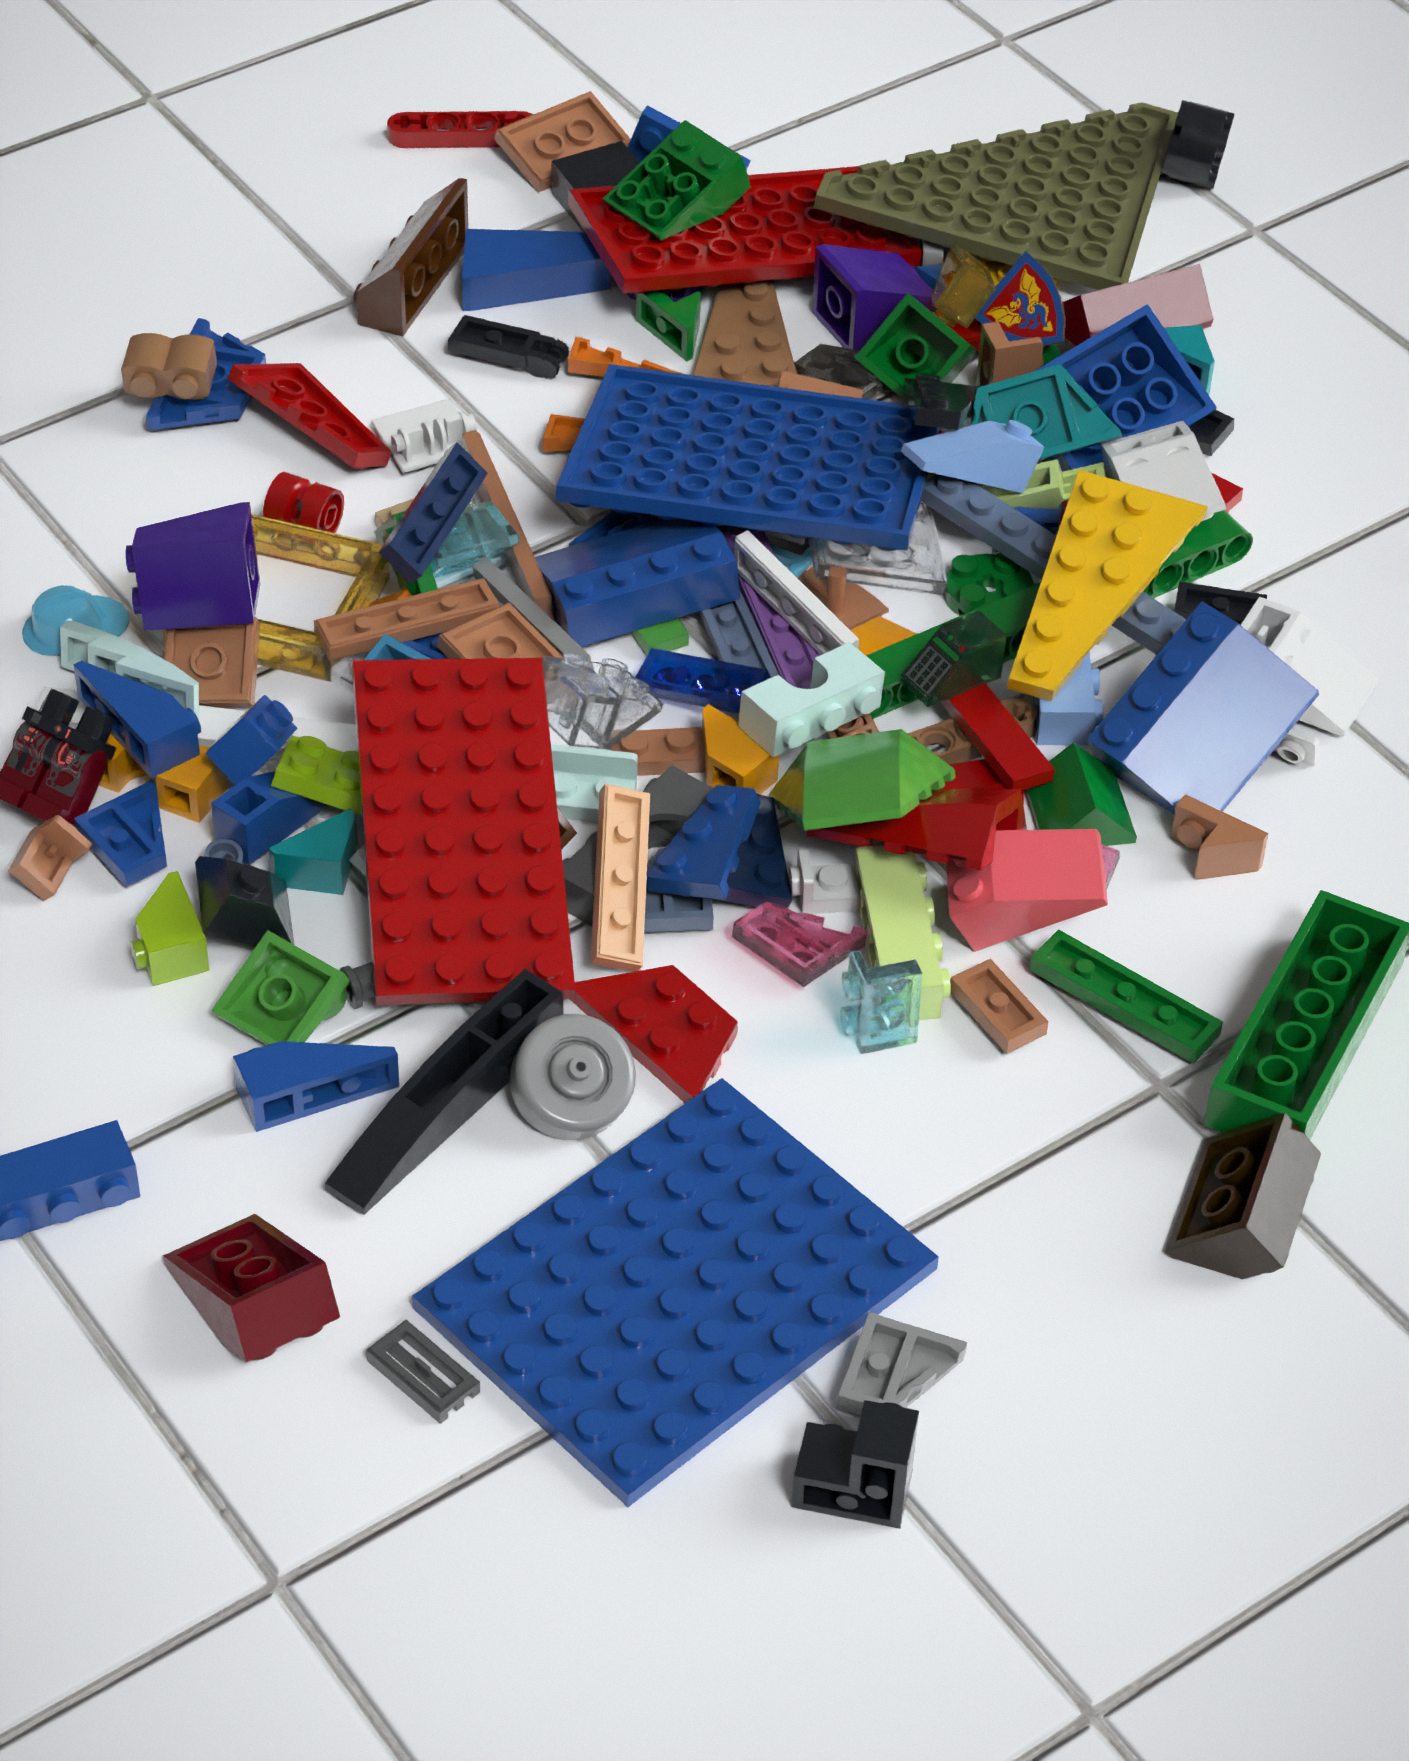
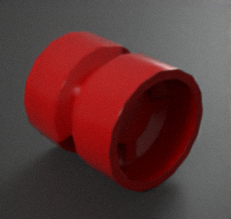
[263,471,345,544]

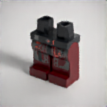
[0,688,117,827]

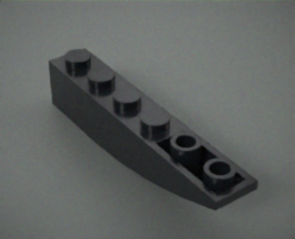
[325,969,564,1215]

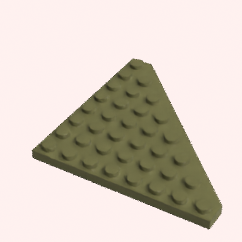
[813,102,1178,291]

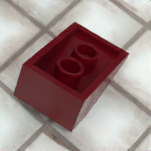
[163,1214,341,1363]

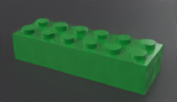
[1203,890,1409,1140]

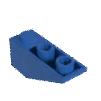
[211,771,329,865]

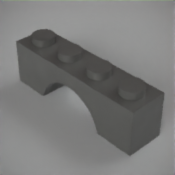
[563,765,714,927]

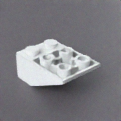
[1101,421,1226,521]
[1241,597,1378,737]

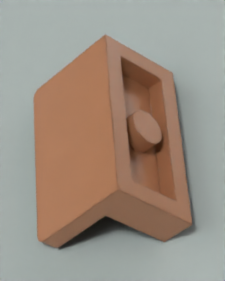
[976,321,1043,386]

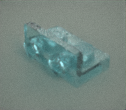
[840,950,922,1054]

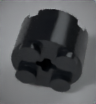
[1161,100,1235,189]

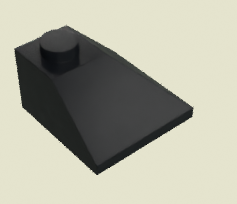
[195,856,295,947]

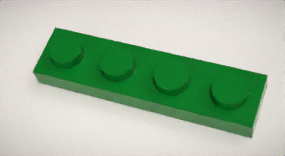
[1029,929,1223,1064]

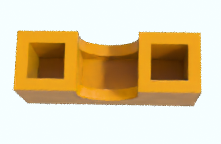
[99,734,229,823]

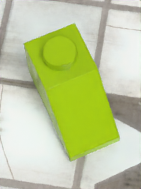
[130,871,210,986]

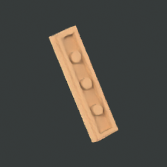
[591,784,650,972]

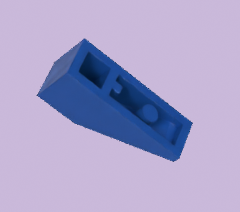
[73,661,201,778]
[233,1041,400,1132]

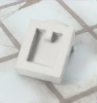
[789,848,860,915]

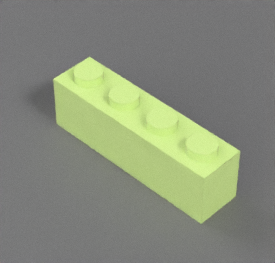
[854,845,951,1023]

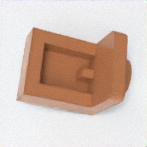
[8,815,92,901]

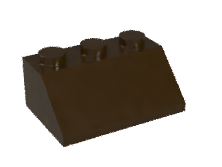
[1165,1113,1321,1280]

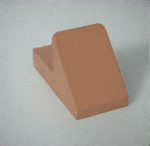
[1171,794,1269,879]

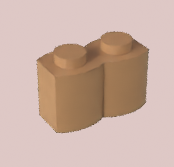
[121,333,217,400]

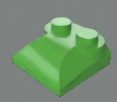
[211,930,350,1045]

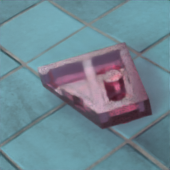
[731,902,868,987]

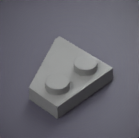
[836,1312,968,1415]

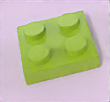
[271,735,362,816]

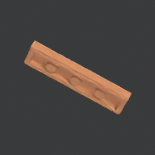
[314,578,500,661]

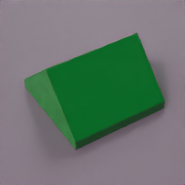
[1024,742,1137,847]

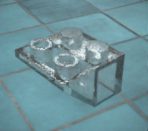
[543,654,664,750]

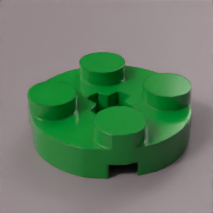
[944,553,1034,615]

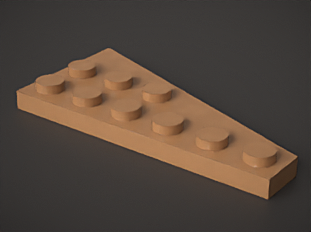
[693,280,797,387]

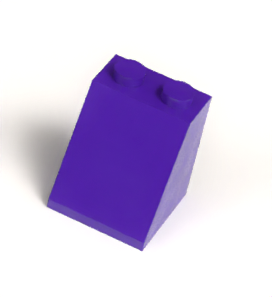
[812,244,941,358]
[125,502,261,631]

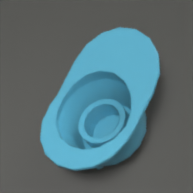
[22,585,130,656]

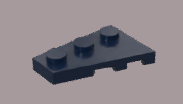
[718,794,793,913]

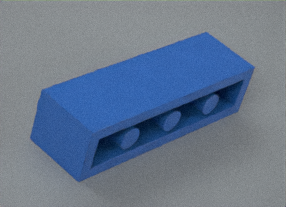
[0,1120,141,1241]

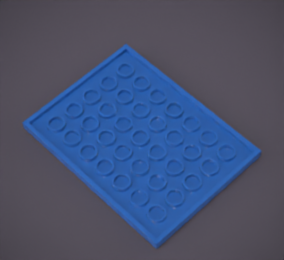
[556,364,940,551]
[412,1078,939,1507]

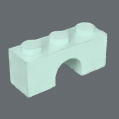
[738,642,885,757]

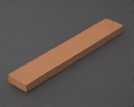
[462,430,554,620]

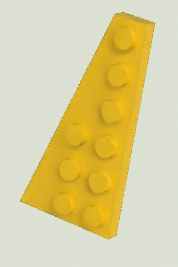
[1007,470,1208,701]

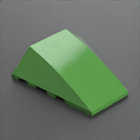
[769,729,956,831]

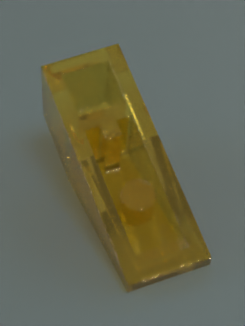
[931,243,996,329]

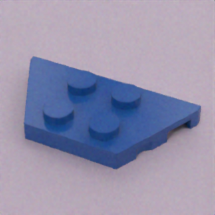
[146,318,266,430]

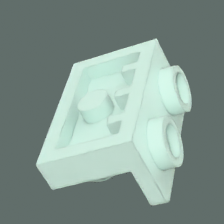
[551,744,638,822]

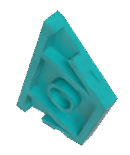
[970,364,1122,461]

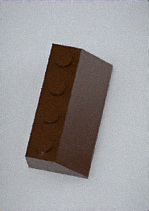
[353,178,469,337]

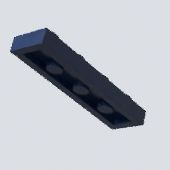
[379,442,488,584]

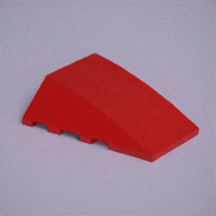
[806,787,1027,871]

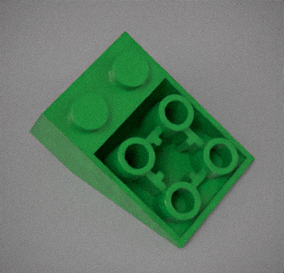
[603,120,751,241]

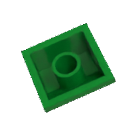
[855,293,978,400]

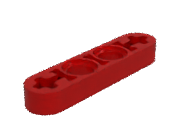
[387,111,533,148]

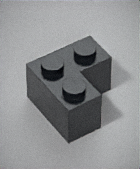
[791,1400,919,1529]

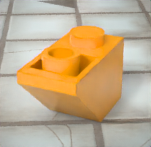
[702,704,779,795]

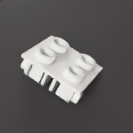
[371,398,477,473]

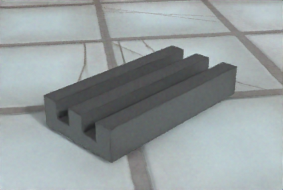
[366,1319,480,1424]

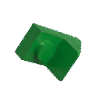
[636,290,701,362]

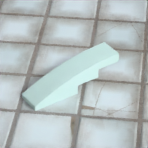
[60,620,199,720]

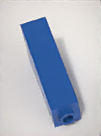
[462,229,611,311]

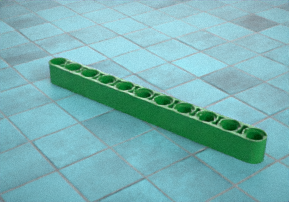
[866,510,1253,719]

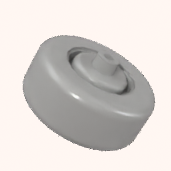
[510,1014,636,1140]

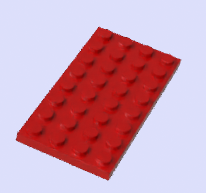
[567,166,923,294]
[352,658,575,1005]

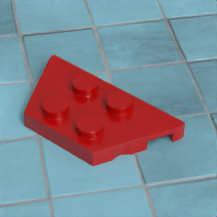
[569,965,738,1103]

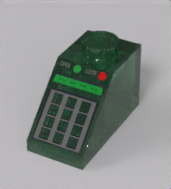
[900,610,1007,707]

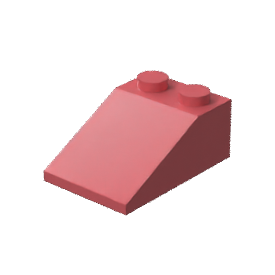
[946,829,1108,952]

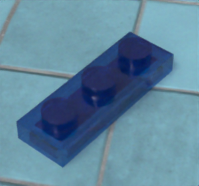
[632,648,771,714]

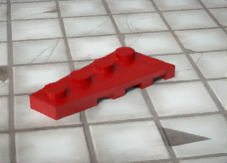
[228,363,392,470]

